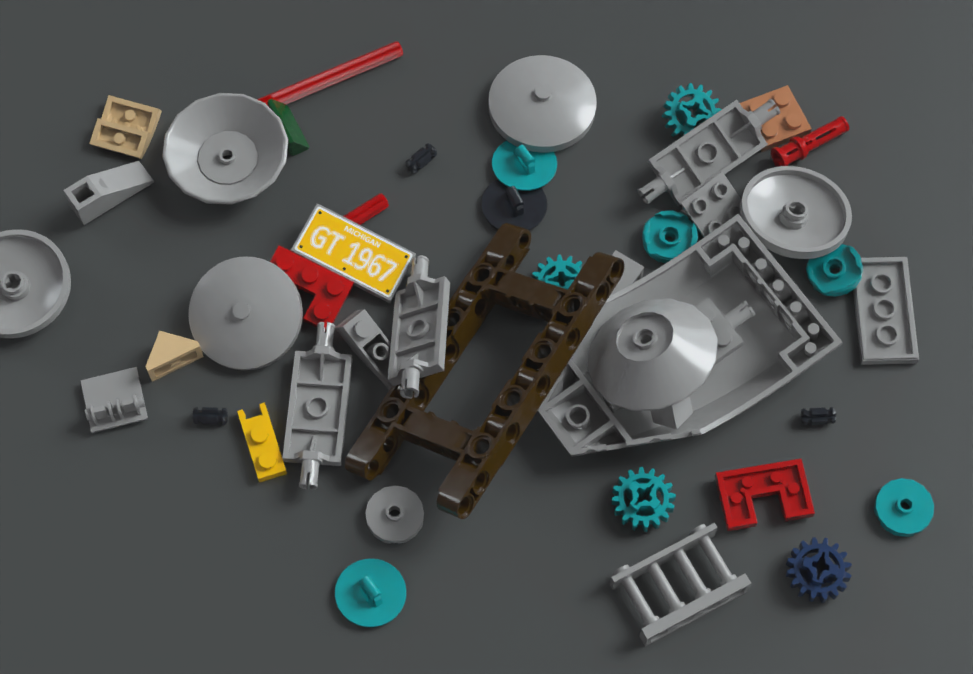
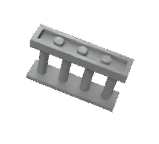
[610,523,752,647]

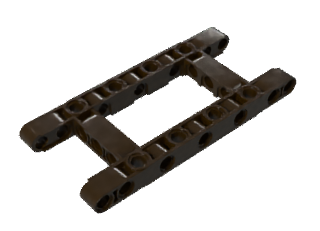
[345,223,625,519]

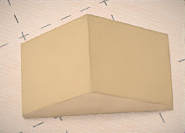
[145,331,204,382]

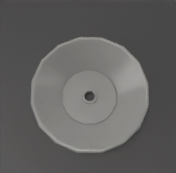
[162,93,288,205]
[587,298,718,411]

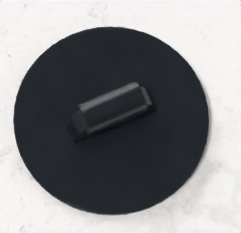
[482,179,548,230]

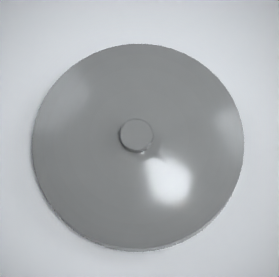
[488,55,597,152]
[740,166,852,259]
[0,230,71,338]
[189,257,303,370]

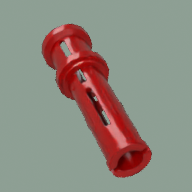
[770,116,849,167]

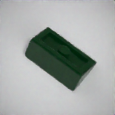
[267,99,309,156]

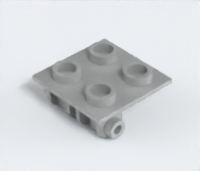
[680,171,741,237]
[80,367,148,433]

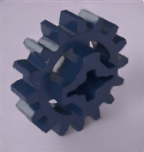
[786,537,852,603]

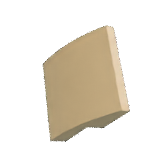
[89,95,162,159]

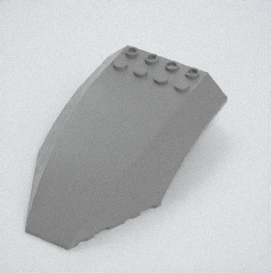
[538,214,843,457]

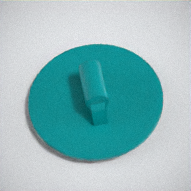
[492,141,557,191]
[335,559,406,627]

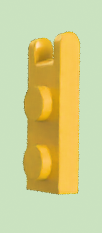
[237,402,287,483]

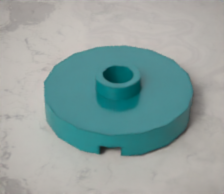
[642,210,698,264]
[806,244,863,297]
[874,478,934,537]

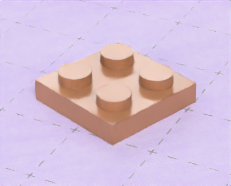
[740,85,812,152]

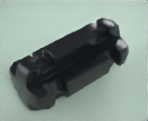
[406,143,437,173]
[192,407,228,425]
[800,407,837,425]

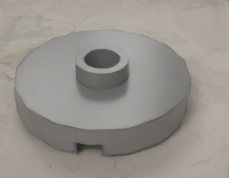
[365,485,424,544]

